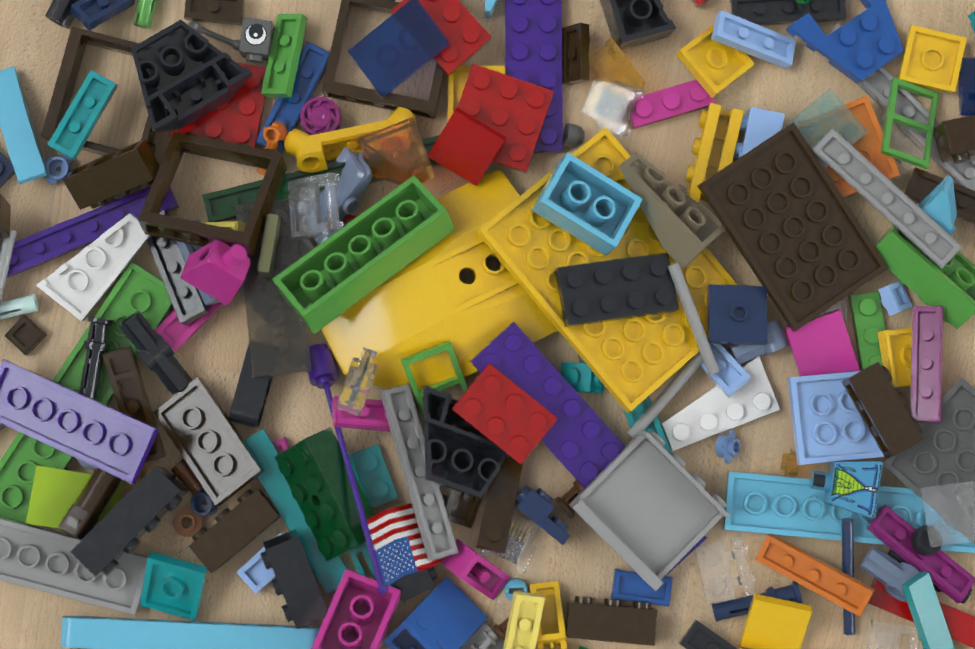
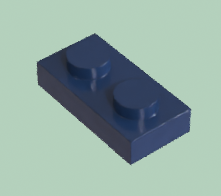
[71,0,135,31]

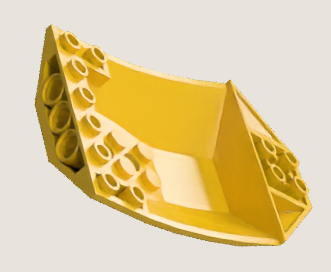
[321,169,558,399]

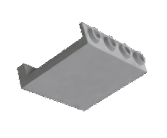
[569,430,730,591]

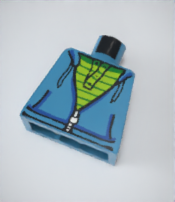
[810,462,883,518]

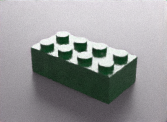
[275,427,375,561]

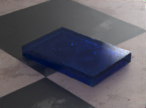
[348,0,451,97]

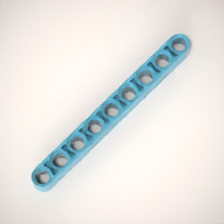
[60,616,320,649]

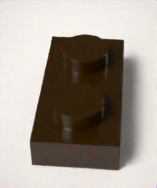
[184,0,245,25]
[562,23,590,85]

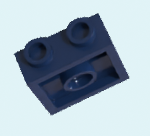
[516,485,570,545]

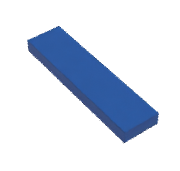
[256,41,330,155]

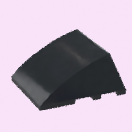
[131,20,253,133]
[423,386,508,498]

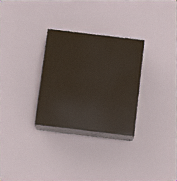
[4,315,47,356]

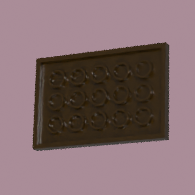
[697,122,888,332]

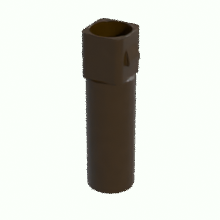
[58,468,123,540]

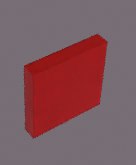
[427,107,507,186]

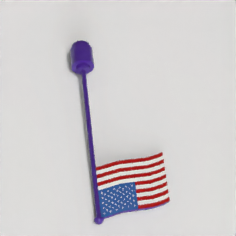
[304,343,445,594]

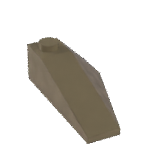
[619,153,725,269]

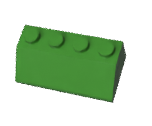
[875,225,975,329]

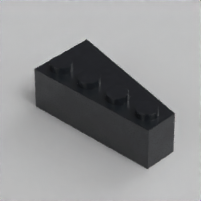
[600,0,676,51]
[70,466,188,577]

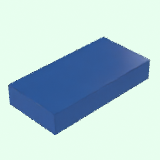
[611,569,673,607]

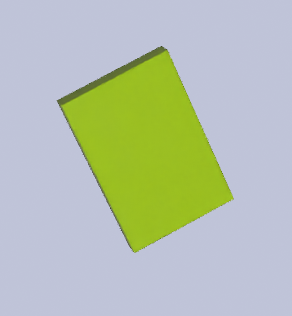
[25,465,124,529]

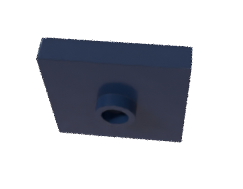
[707,284,768,345]

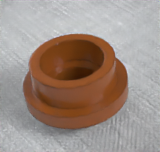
[173,508,203,537]

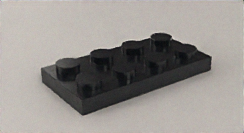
[554,253,679,327]

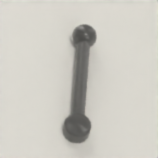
[188,21,240,51]

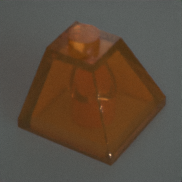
[358,117,435,185]

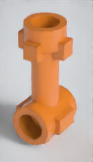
[257,121,288,176]

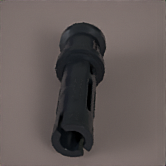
[79,316,114,400]

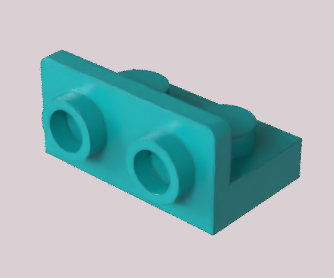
[348,444,399,508]

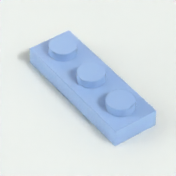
[711,10,796,69]

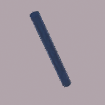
[841,518,855,635]

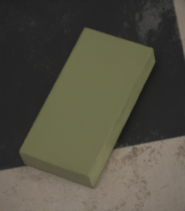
[258,213,281,277]

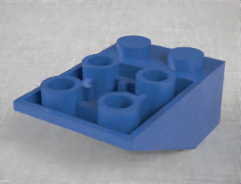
[383,576,488,649]

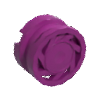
[300,96,342,135]

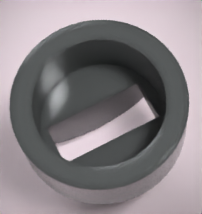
[563,123,585,147]

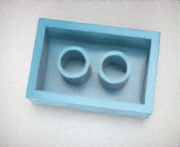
[531,153,643,256]

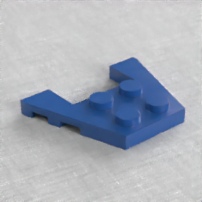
[786,0,904,84]

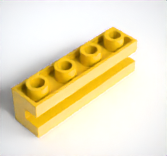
[685,103,744,205]

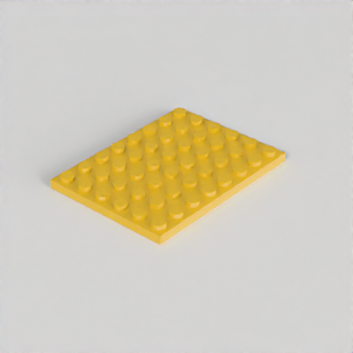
[477,127,737,413]

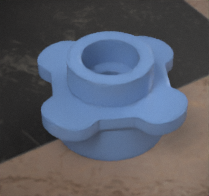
[44,155,73,185]
[716,430,740,464]

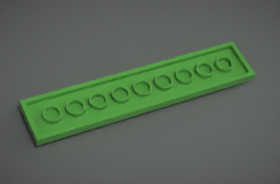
[0,262,173,525]

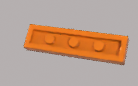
[755,534,875,617]

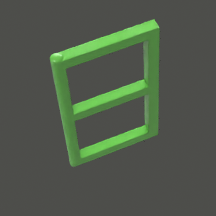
[880,77,939,169]
[401,341,468,418]

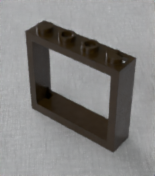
[322,0,445,119]
[41,26,156,156]
[138,132,287,258]

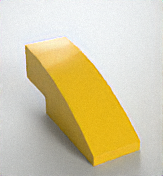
[530,581,567,649]

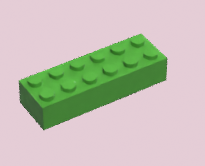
[272,175,455,334]

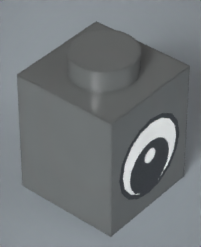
[239,18,275,64]

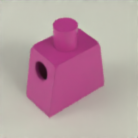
[180,240,251,306]

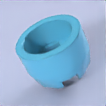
[505,578,528,601]

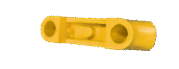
[284,107,417,173]

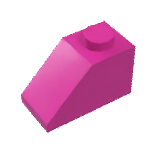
[441,538,510,600]

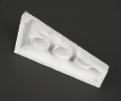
[36,213,150,321]
[661,356,780,451]

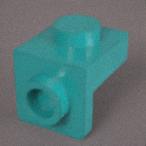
[561,362,605,394]

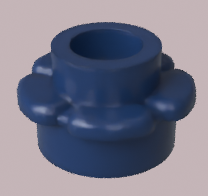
[190,488,218,517]

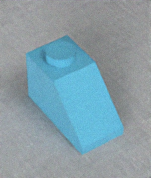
[917,175,957,236]

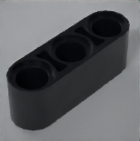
[229,340,280,428]

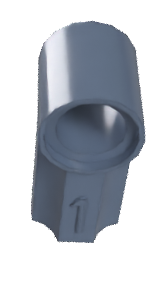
[727,319,789,364]
[859,545,920,602]

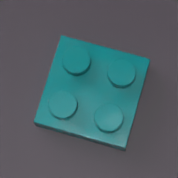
[139,551,208,621]

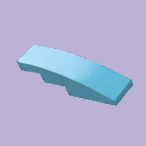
[0,66,48,184]

